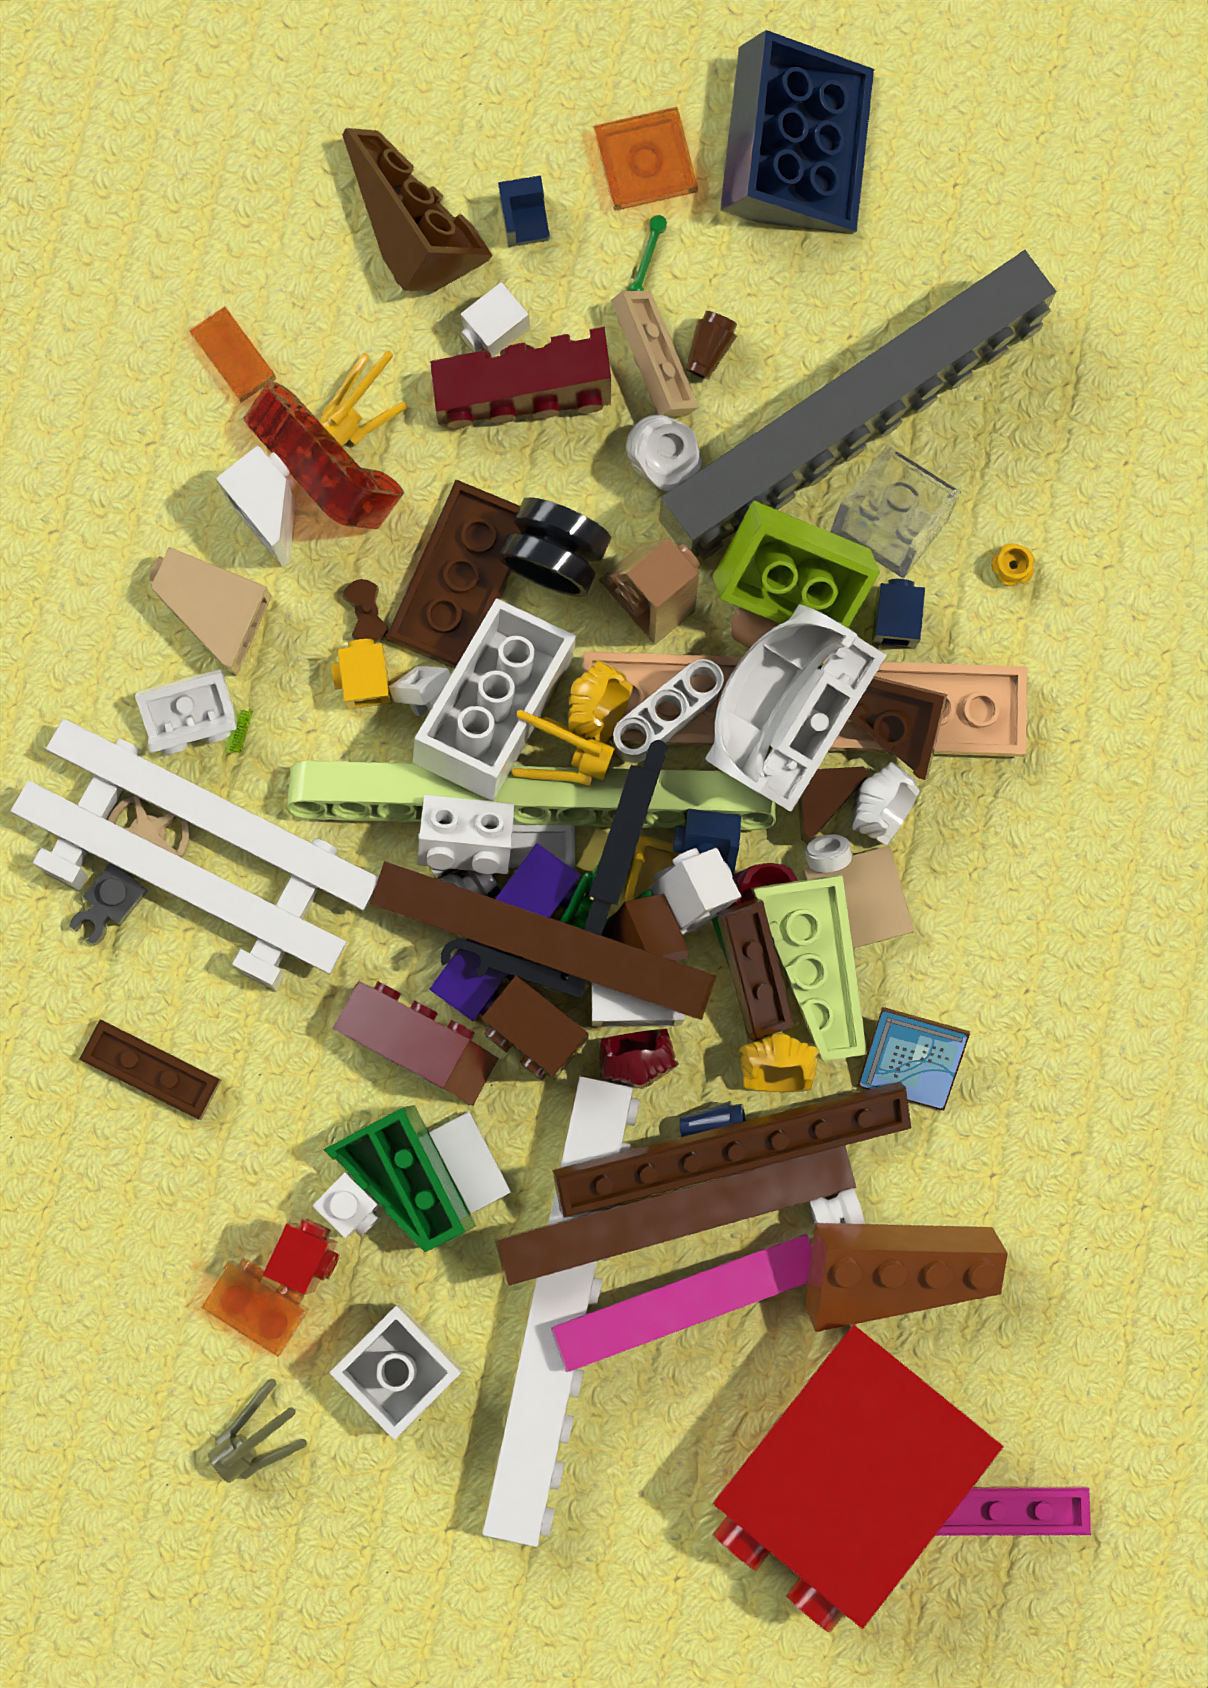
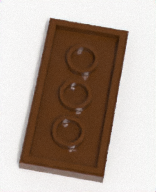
[386,479,521,669]

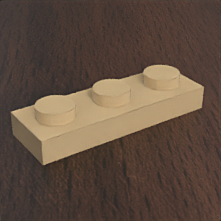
[611,291,699,417]

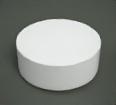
[805,834,852,873]

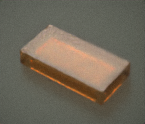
[189,306,276,403]

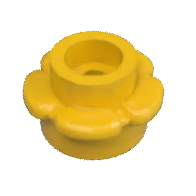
[991,543,1035,586]

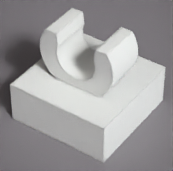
[389,666,451,716]

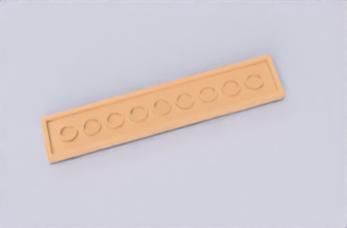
[583,651,1027,757]

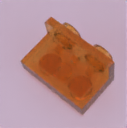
[201,1258,310,1357]

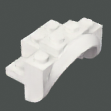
[705,604,887,812]

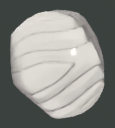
[626,415,703,491]
[852,762,920,845]

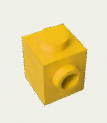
[332,639,392,710]

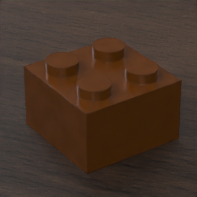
[481,976,589,1081]

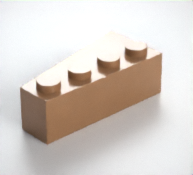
[599,538,700,645]

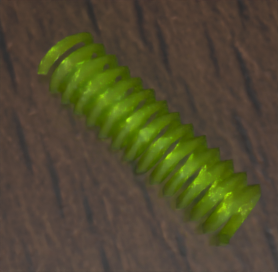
[229,709,253,753]

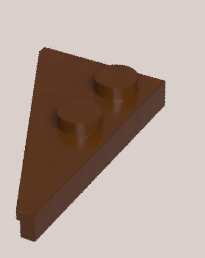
[818,663,948,780]

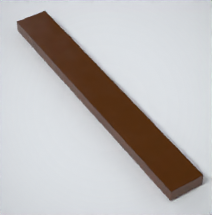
[370,861,717,1020]
[552,1082,911,1218]
[495,1145,857,1286]

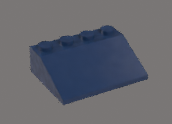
[720,30,874,234]

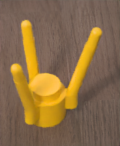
[316,351,407,447]
[511,710,615,787]

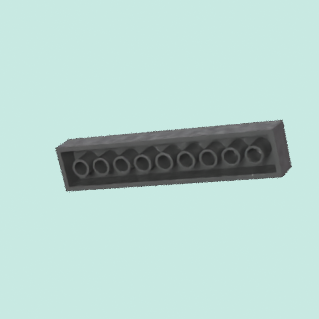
[659,250,1057,560]

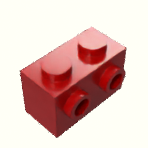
[262,1219,340,1295]

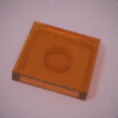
[594,107,698,211]

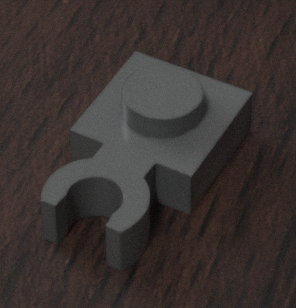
[69,863,149,945]

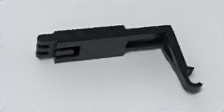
[441,740,667,998]

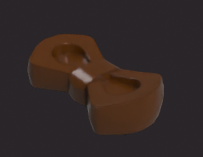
[342,579,389,644]

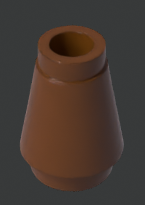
[686,311,737,380]

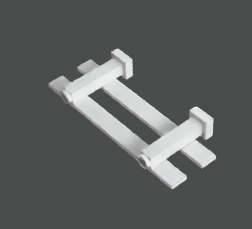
[10,718,379,991]

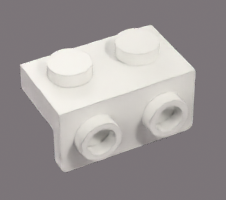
[135,669,237,755]

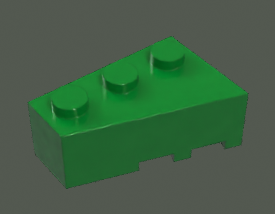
[323,1105,476,1253]

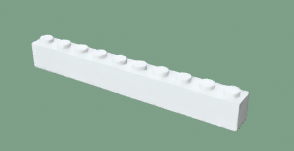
[483,1077,640,1547]

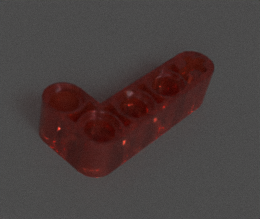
[244,381,404,529]

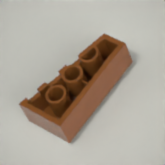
[804,1223,1008,1332]

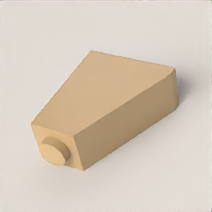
[150,547,272,676]

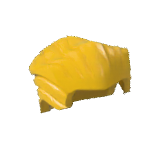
[568,660,633,744]
[739,1033,819,1092]

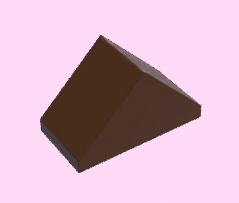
[798,766,870,845]
[602,894,688,961]

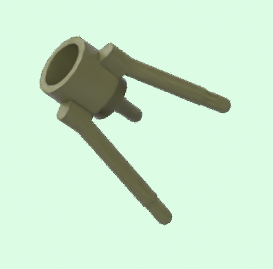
[208,1379,307,1483]

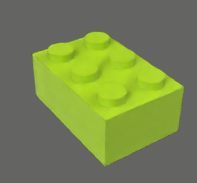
[712,500,880,628]

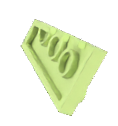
[751,875,867,1061]

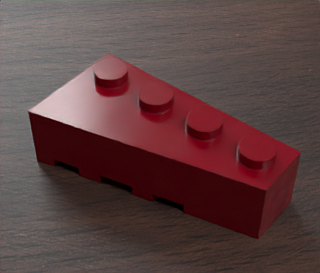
[430,326,611,428]

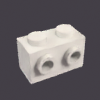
[417,795,515,874]
[645,848,742,935]

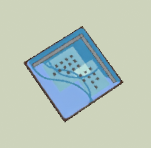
[857,1007,970,1111]

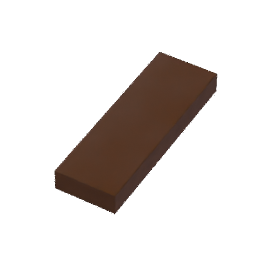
[716,898,794,1042]
[79,1019,222,1120]

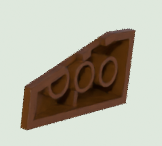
[342,128,492,291]

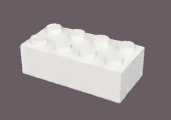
[412,598,576,801]

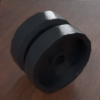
[498,497,612,597]

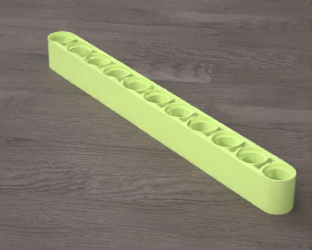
[287,761,776,830]

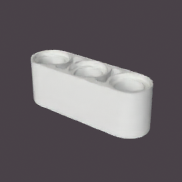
[613,659,724,763]

